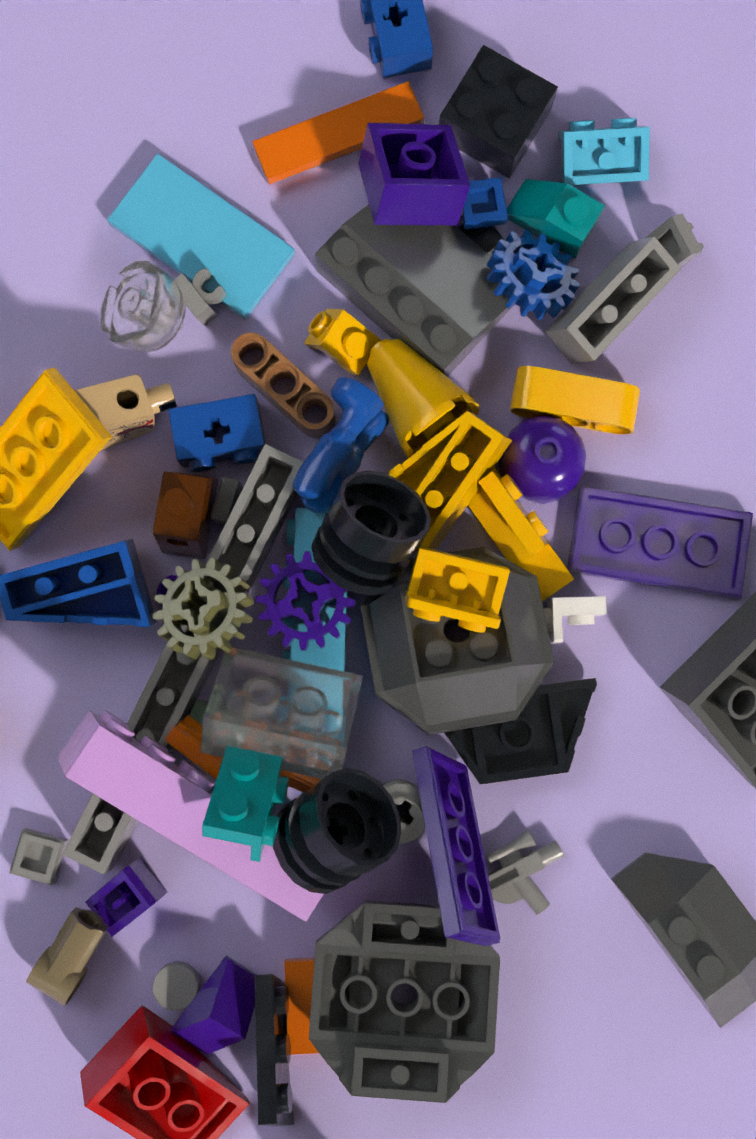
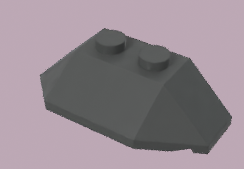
[611,852,756,1028]

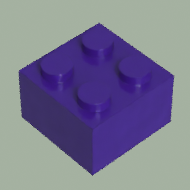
[358,123,470,226]

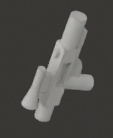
[437,829,564,915]

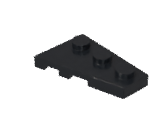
[255,974,294,1126]

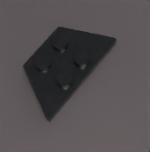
[444,678,597,784]

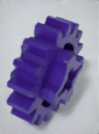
[255,551,355,651]

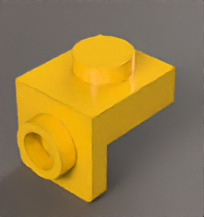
[304,309,381,375]

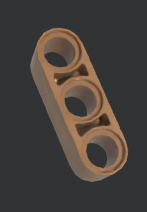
[231,332,336,438]

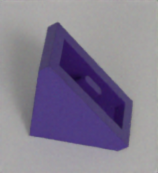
[85,857,167,937]
[171,955,257,1055]

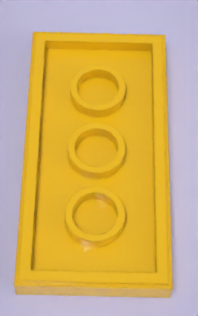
[0,368,112,551]

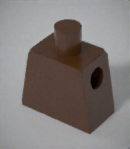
[153,471,219,559]

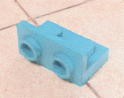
[558,118,650,185]

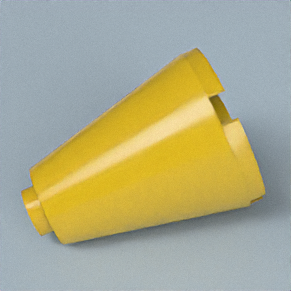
[367,339,479,458]

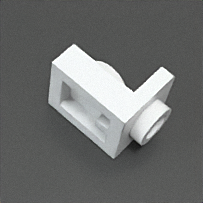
[543,596,607,643]

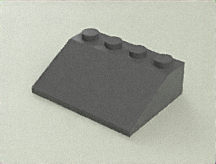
[315,204,512,377]
[660,592,756,789]

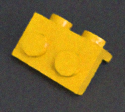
[405,546,510,633]

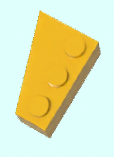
[388,411,512,549]

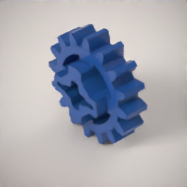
[486,230,580,320]

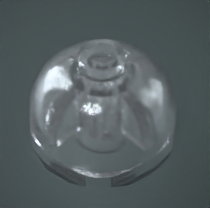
[100,261,186,352]

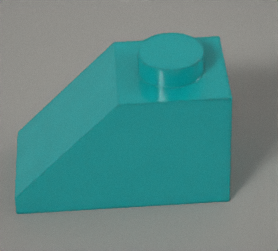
[506,179,605,259]

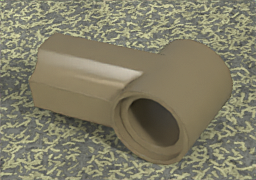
[26,907,108,1006]

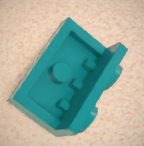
[202,746,289,862]

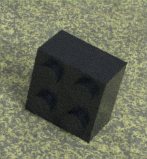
[439,45,558,179]

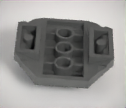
[361,547,554,735]
[309,900,500,1103]

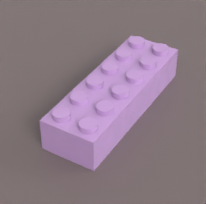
[57,710,324,922]

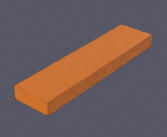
[252,81,424,185]

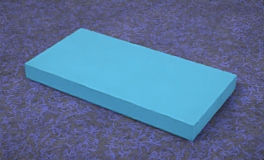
[107,153,295,320]

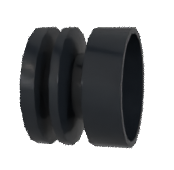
[311,470,431,596]
[273,768,402,894]

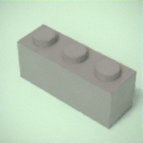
[545,236,681,363]

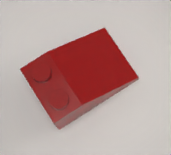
[80,1005,250,1139]

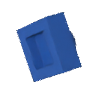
[461,177,508,230]

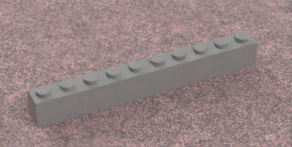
[62,444,303,875]

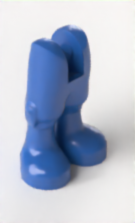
[293,377,390,513]

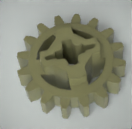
[152,558,254,660]

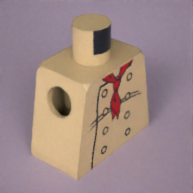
[74,375,177,451]

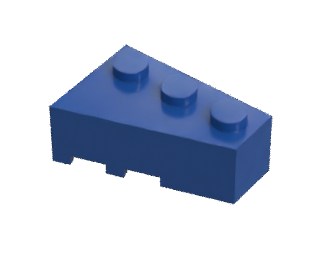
[0,539,157,627]

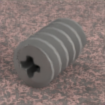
[383,779,425,844]

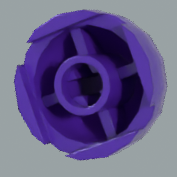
[498,415,586,504]

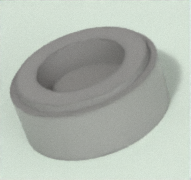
[153,961,200,1011]

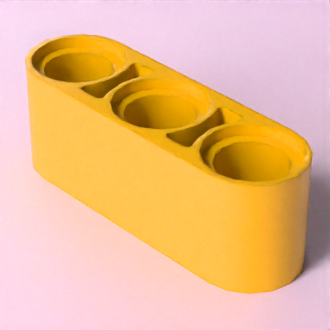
[510,366,640,435]

